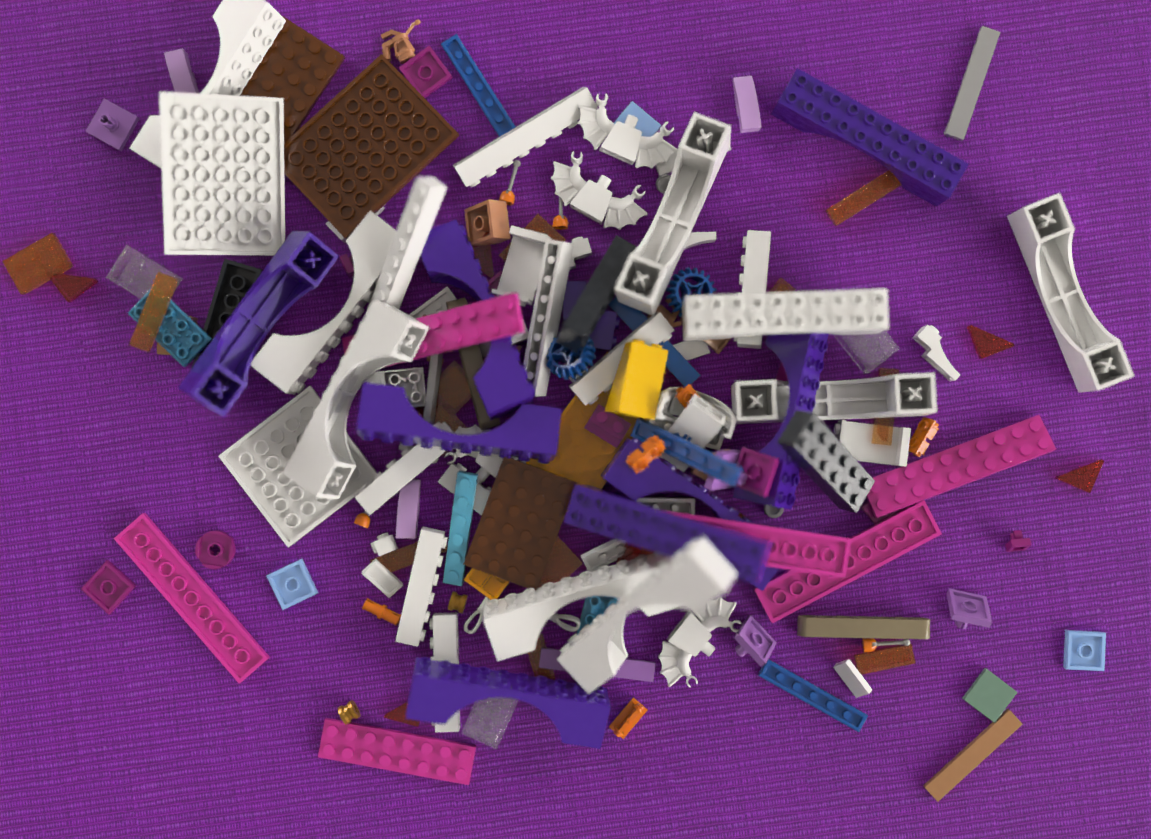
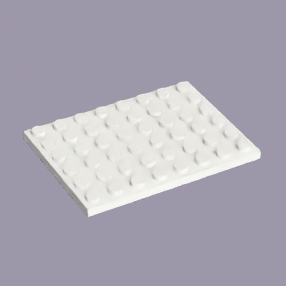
[160,92,285,256]

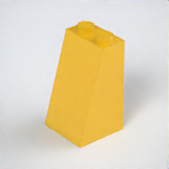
[605,339,668,420]

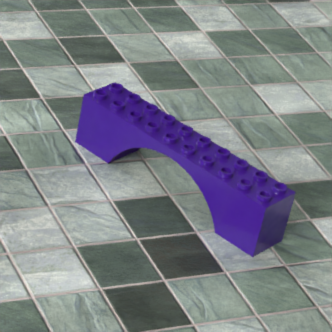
[771,68,969,207]
[420,219,536,421]
[178,231,339,417]
[733,333,829,510]
[356,382,562,464]
[600,438,779,592]
[564,485,773,584]
[405,657,611,749]

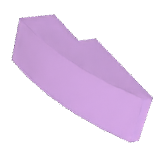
[164,48,199,94]
[733,76,762,133]
[396,479,421,539]

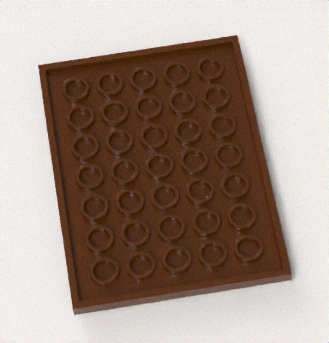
[284,54,459,240]

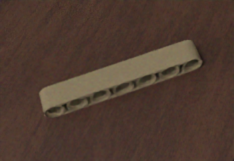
[446,297,500,430]
[797,615,930,639]

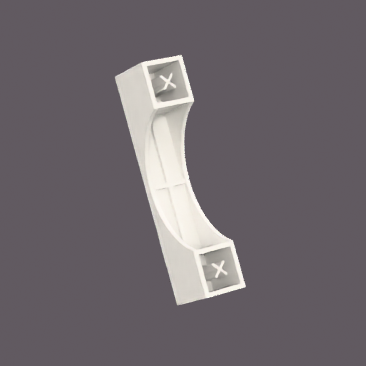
[130,0,286,169]
[615,112,731,316]
[1007,193,1134,393]
[251,211,397,395]
[682,289,889,341]
[283,299,430,499]
[731,373,937,424]
[557,537,737,694]
[483,552,678,661]

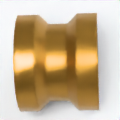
[448,591,468,614]
[338,700,361,725]

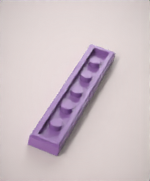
[539,647,656,682]

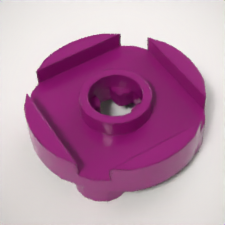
[195,530,236,569]

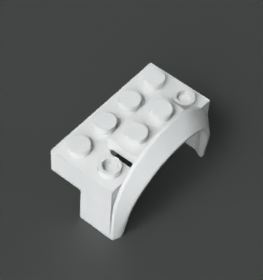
[646,387,737,450]

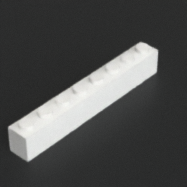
[453,87,598,188]
[365,177,447,315]
[524,239,574,397]

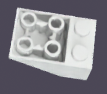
[366,367,426,407]

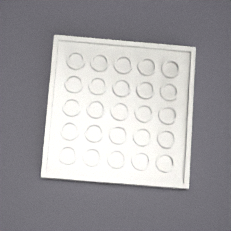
[218,386,377,547]

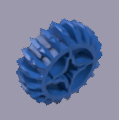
[666,267,717,317]
[546,332,596,380]

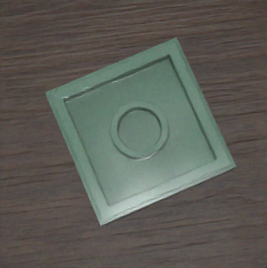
[962,668,1018,723]

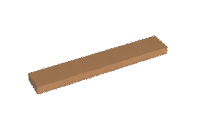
[923,709,1023,802]

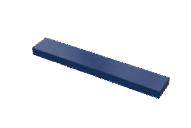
[441,34,515,137]
[608,297,701,387]
[631,418,742,487]
[758,659,868,732]

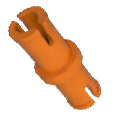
[362,598,401,626]

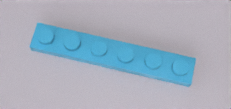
[443,471,478,586]

